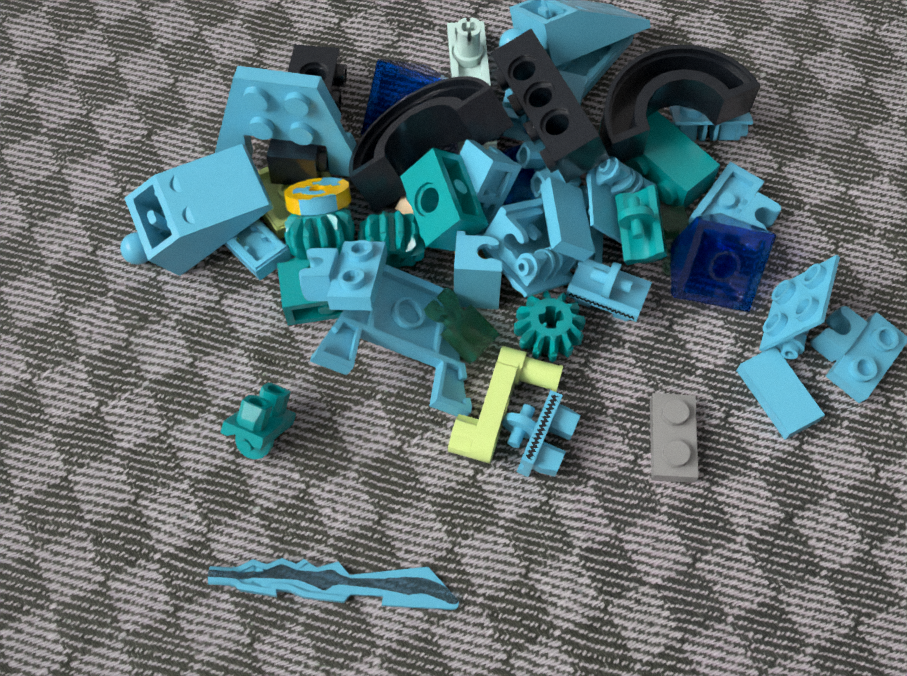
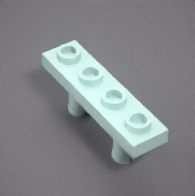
[447,18,497,154]

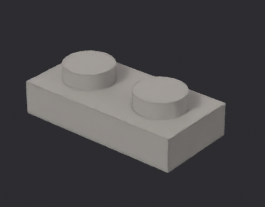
[650,393,699,483]

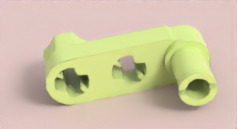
[448,346,563,464]

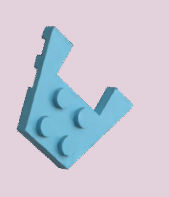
[215,66,357,177]
[310,264,472,417]

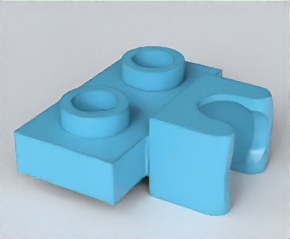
[687,162,781,248]
[299,240,388,311]
[810,306,907,403]

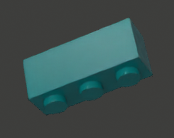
[598,111,720,213]

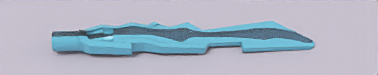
[208,558,459,610]

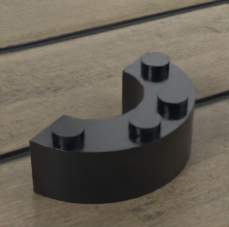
[600,44,761,163]
[349,76,514,213]

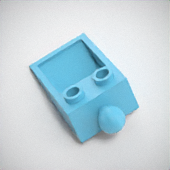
[499,0,651,68]
[120,144,274,276]

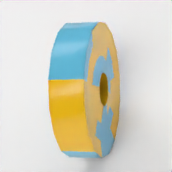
[284,177,351,215]

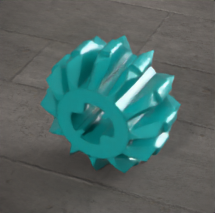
[284,208,356,260]
[358,210,426,269]
[514,291,586,363]

